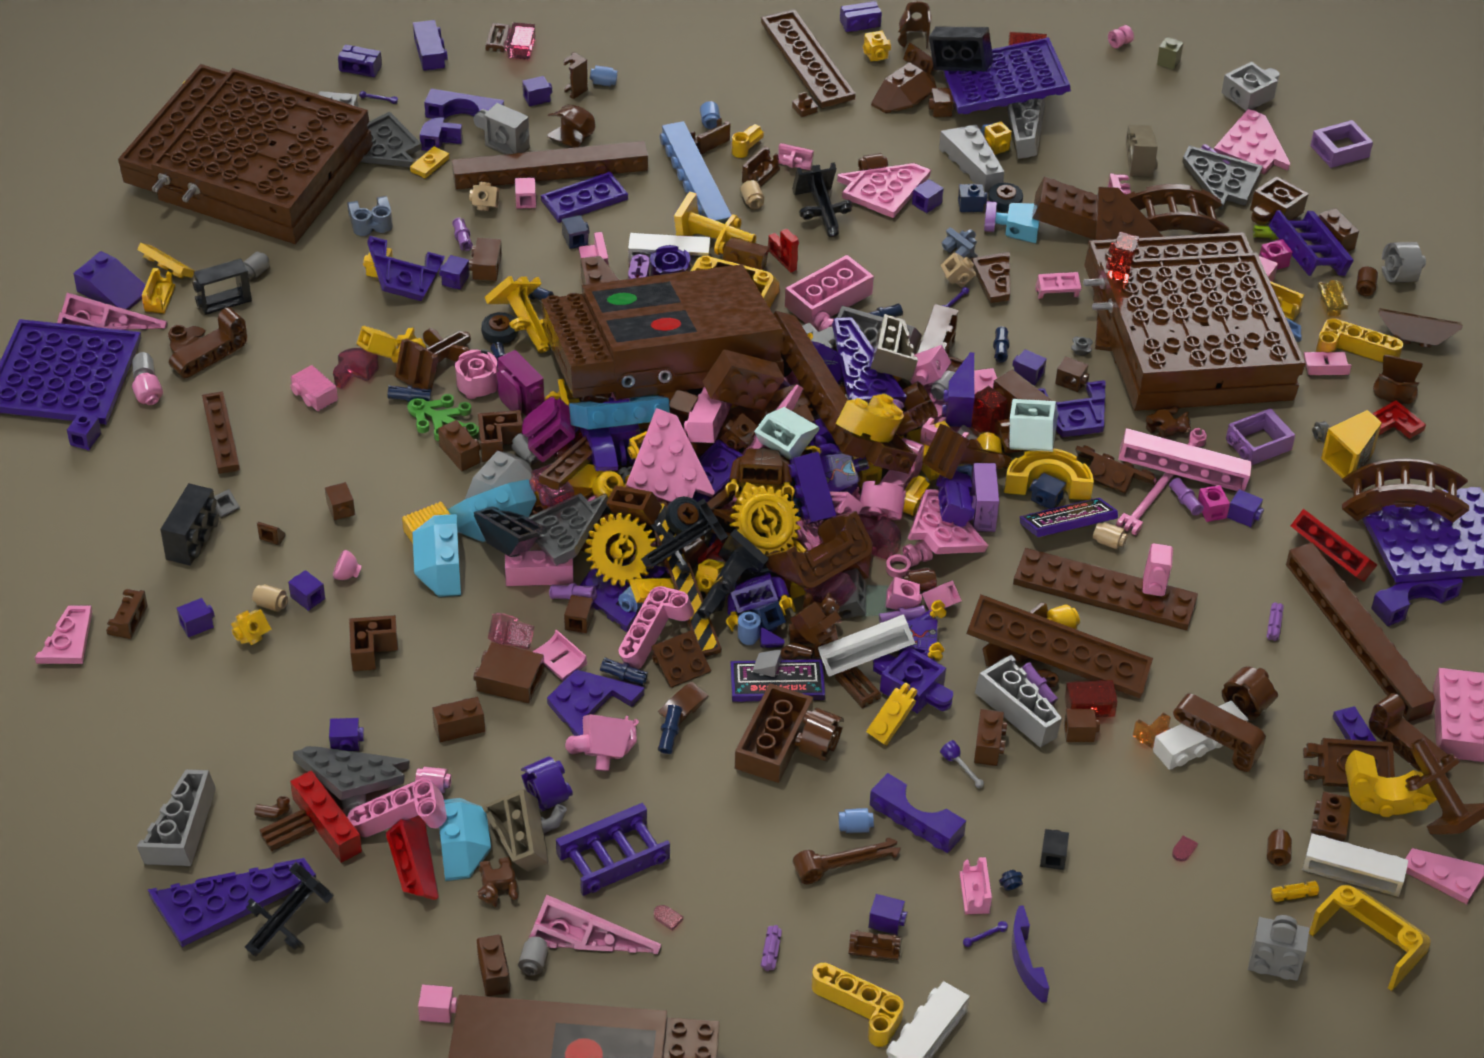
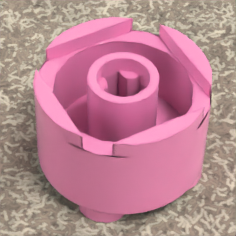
[455,350,498,399]
[858,481,906,523]

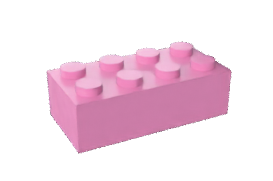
[785,255,874,324]
[1433,668,1484,762]

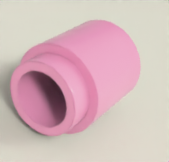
[415,767,452,793]

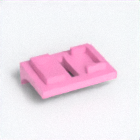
[1303,352,1351,375]
[533,630,587,681]

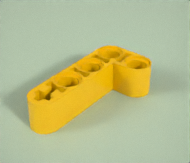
[1316,318,1403,363]
[812,963,904,1047]

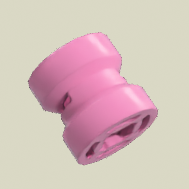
[1108,25,1134,48]
[811,311,834,331]
[903,540,933,567]

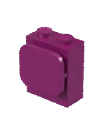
[497,350,545,416]
[522,397,575,462]

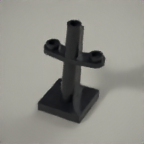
[792,162,853,237]
[641,498,728,574]
[697,529,769,620]
[245,861,334,957]

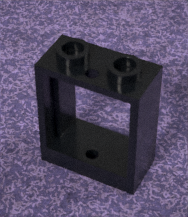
[192,258,252,315]

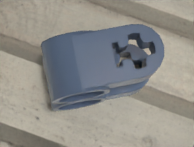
[347,196,392,236]

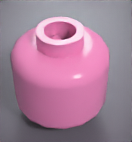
[132,373,163,405]

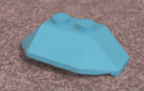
[447,479,537,542]
[412,514,461,597]
[439,798,491,881]

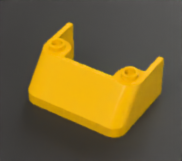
[691,256,780,308]
[1309,885,1431,991]

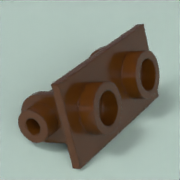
[903,42,938,74]
[848,930,901,960]

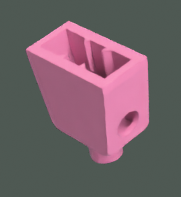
[910,345,951,386]

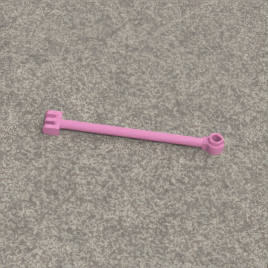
[1116,428,1207,535]

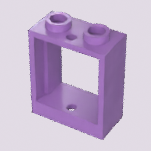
[1310,120,1373,168]
[1226,408,1295,465]
[970,463,999,532]

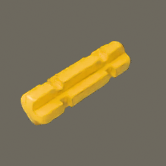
[1271,881,1319,902]

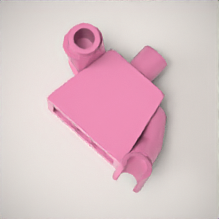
[565,714,639,771]

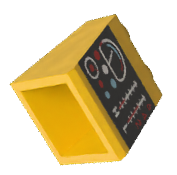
[1321,410,1381,478]

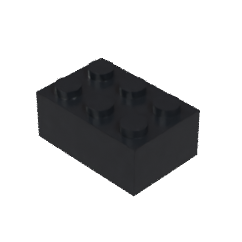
[929,26,993,71]
[160,483,219,566]

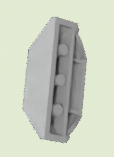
[464,451,534,500]

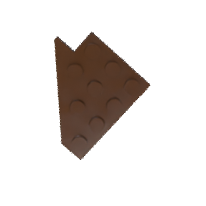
[1095,187,1164,240]

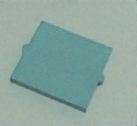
[859,585,897,616]

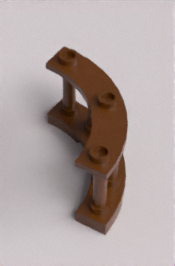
[1126,184,1230,235]
[1342,458,1469,523]

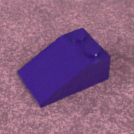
[73,251,146,310]
[942,352,974,428]

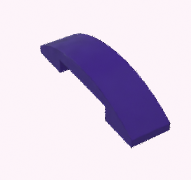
[580,427,618,471]
[1012,905,1049,1003]

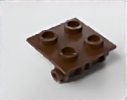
[651,630,711,688]

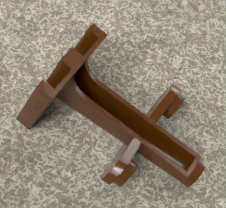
[395,328,471,392]
[922,424,1012,480]
[1405,738,1484,835]

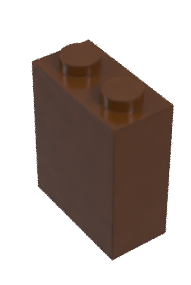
[473,642,544,703]

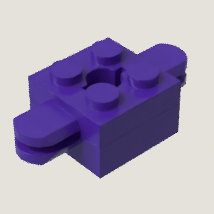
[603,397,640,466]
[873,646,953,714]

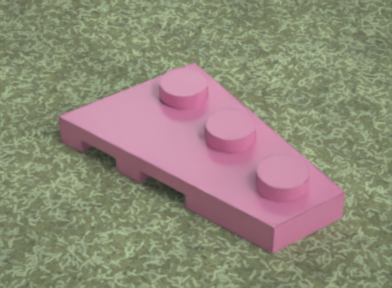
[35,606,92,664]
[1405,848,1484,905]

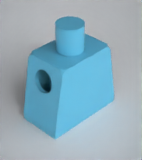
[995,203,1039,243]

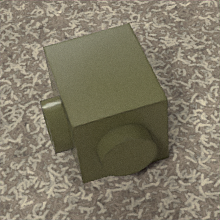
[1157,37,1184,70]

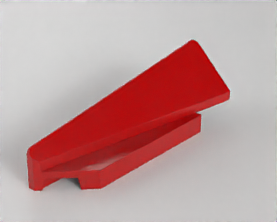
[386,815,438,900]

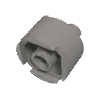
[1382,242,1426,282]

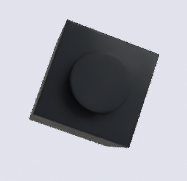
[1040,829,1069,870]

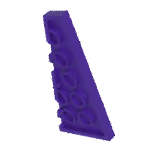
[832,317,907,404]
[148,858,316,947]

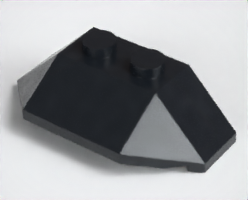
[474,506,547,557]

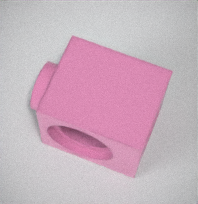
[885,577,922,611]

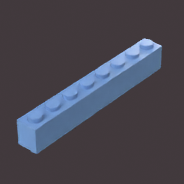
[660,121,731,224]

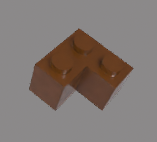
[478,410,522,462]
[349,615,398,671]

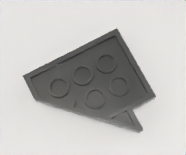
[361,112,422,167]
[1182,145,1263,210]
[529,493,608,566]
[293,746,410,800]

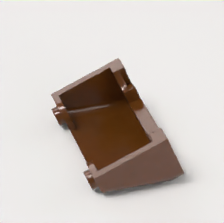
[765,511,873,589]

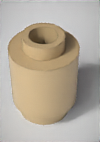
[740,180,764,209]
[1093,522,1127,549]
[252,584,288,612]

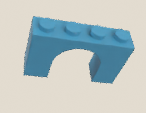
[569,395,670,429]

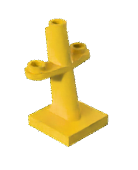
[674,192,756,255]
[485,276,550,353]

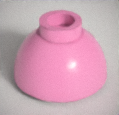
[333,550,361,580]

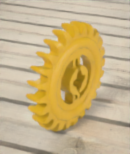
[730,486,801,555]
[585,513,657,587]

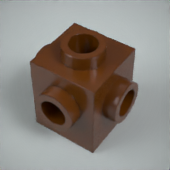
[720,413,758,451]

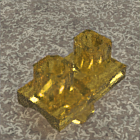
[1318,280,1349,316]

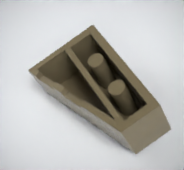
[1126,125,1158,177]
[870,314,918,380]
[481,789,548,872]

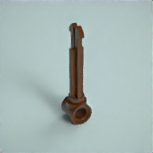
[792,838,901,884]

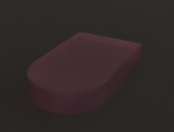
[1172,835,1198,862]
[654,905,683,931]

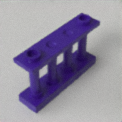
[1269,210,1354,276]
[556,802,670,896]

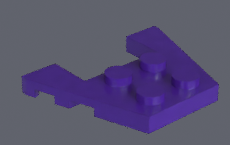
[367,236,445,301]
[1038,380,1106,437]
[580,561,667,632]
[547,669,644,736]

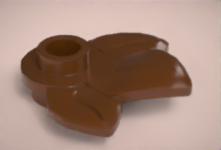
[168,325,206,353]

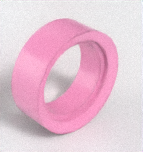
[886,554,911,578]

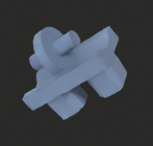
[942,227,978,259]

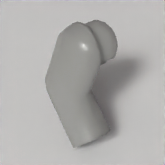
[541,804,567,833]

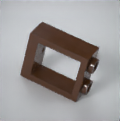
[865,433,918,474]

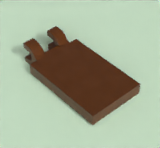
[1303,738,1395,787]

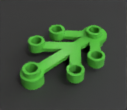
[407,394,479,441]

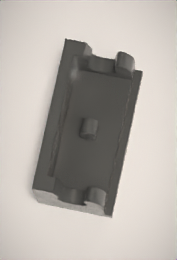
[834,568,866,618]

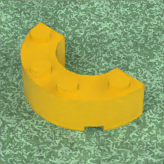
[836,394,904,442]
[1004,448,1094,500]
[1345,750,1437,817]

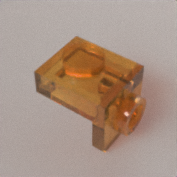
[1133,713,1171,748]

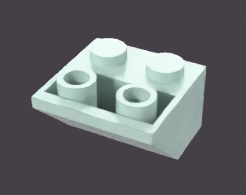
[1010,399,1058,452]
[754,407,820,460]

